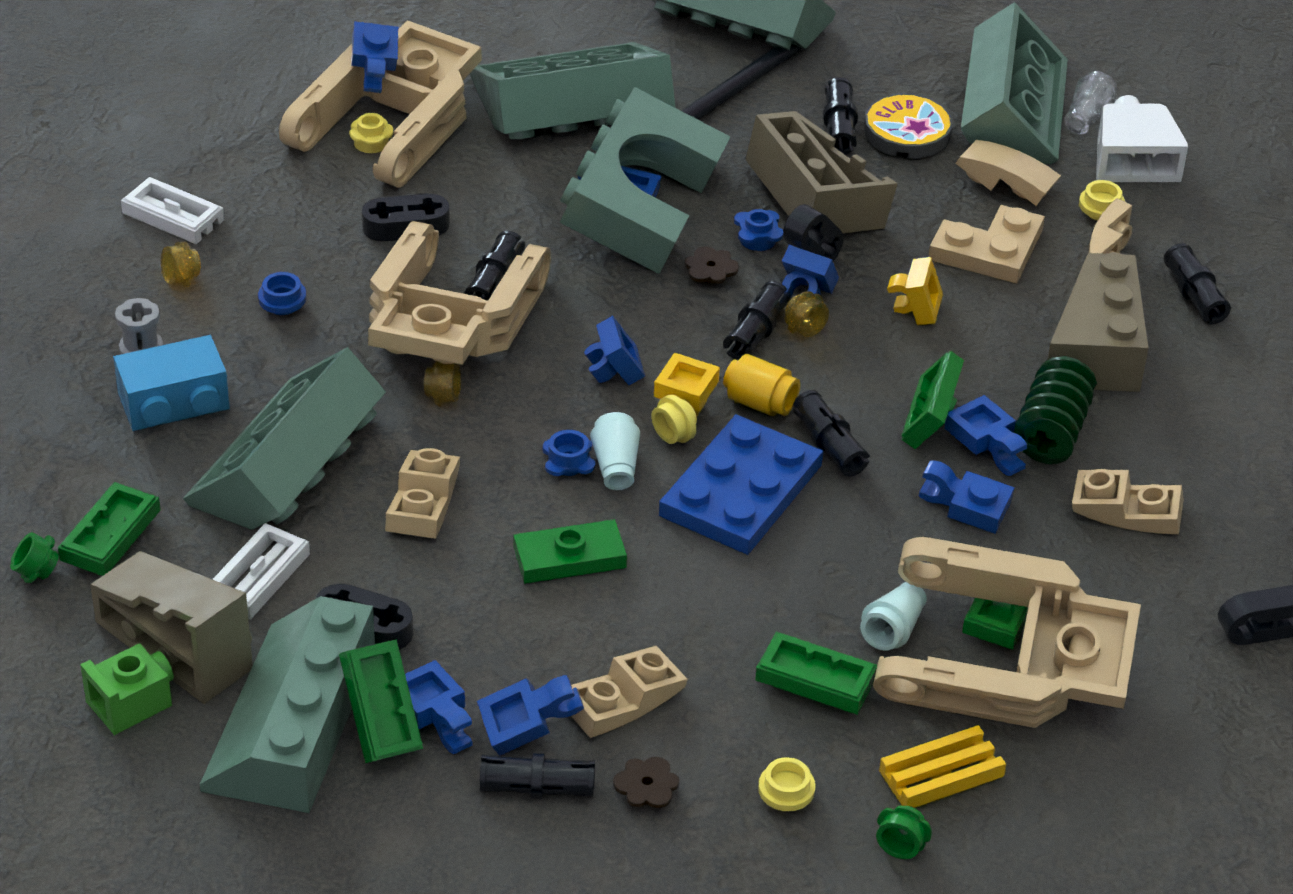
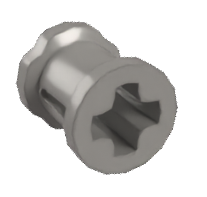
[115,298,163,354]

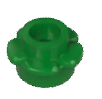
[10,532,59,583]
[876,805,932,859]

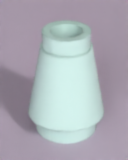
[590,412,640,490]
[860,582,927,651]

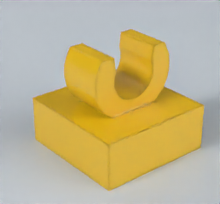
[887,257,943,325]
[654,353,720,416]

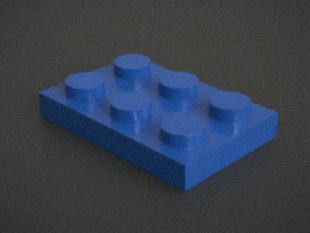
[659,414,823,555]

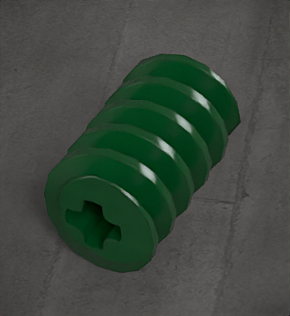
[1014,356,1097,464]

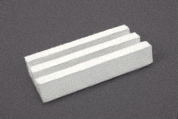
[121,177,224,244]
[213,523,310,620]

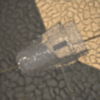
[1064,71,1117,134]

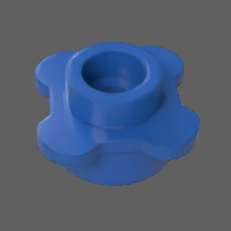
[734,209,783,251]
[543,430,595,476]

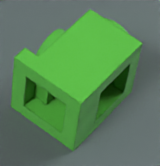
[80,643,174,735]

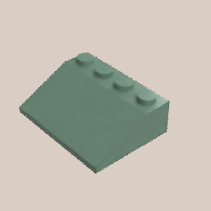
[470,42,675,139]

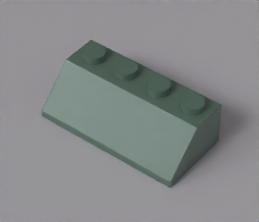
[652,0,836,51]
[961,2,1068,164]
[183,347,386,530]
[200,596,375,813]

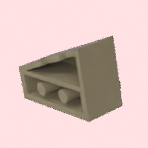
[745,111,898,233]
[1047,252,1149,392]
[90,551,253,704]

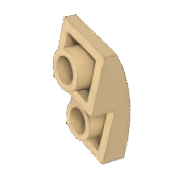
[955,140,1061,206]
[1088,198,1132,254]
[385,448,460,539]
[1072,469,1184,534]
[571,646,688,738]

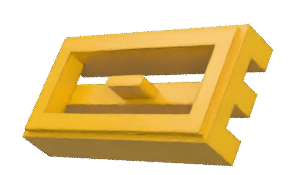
[879,725,1006,808]

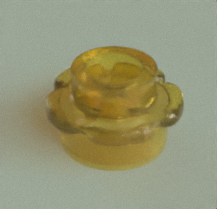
[160,241,201,287]
[785,291,829,337]
[424,361,461,407]

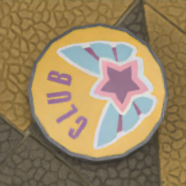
[864,94,953,159]

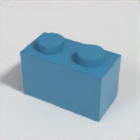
[113,335,230,431]

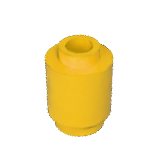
[723,354,800,416]

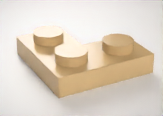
[929,205,1045,284]

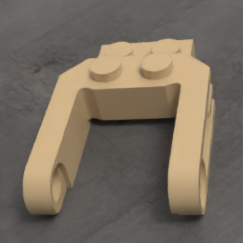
[279,20,482,188]
[368,221,551,365]
[873,537,1141,728]

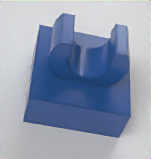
[782,245,839,306]
[584,316,645,385]

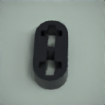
[362,194,450,241]
[783,204,844,261]
[316,583,413,650]
[1218,585,1293,645]

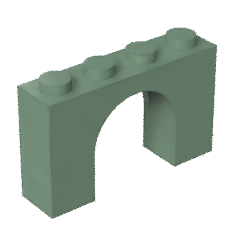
[560,87,730,274]

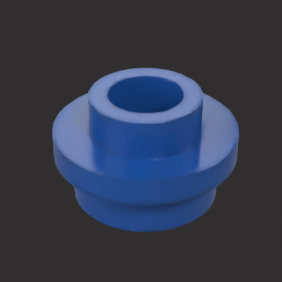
[258,272,306,315]

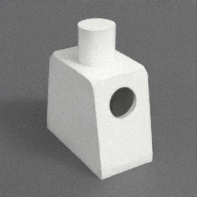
[1096,95,1188,182]

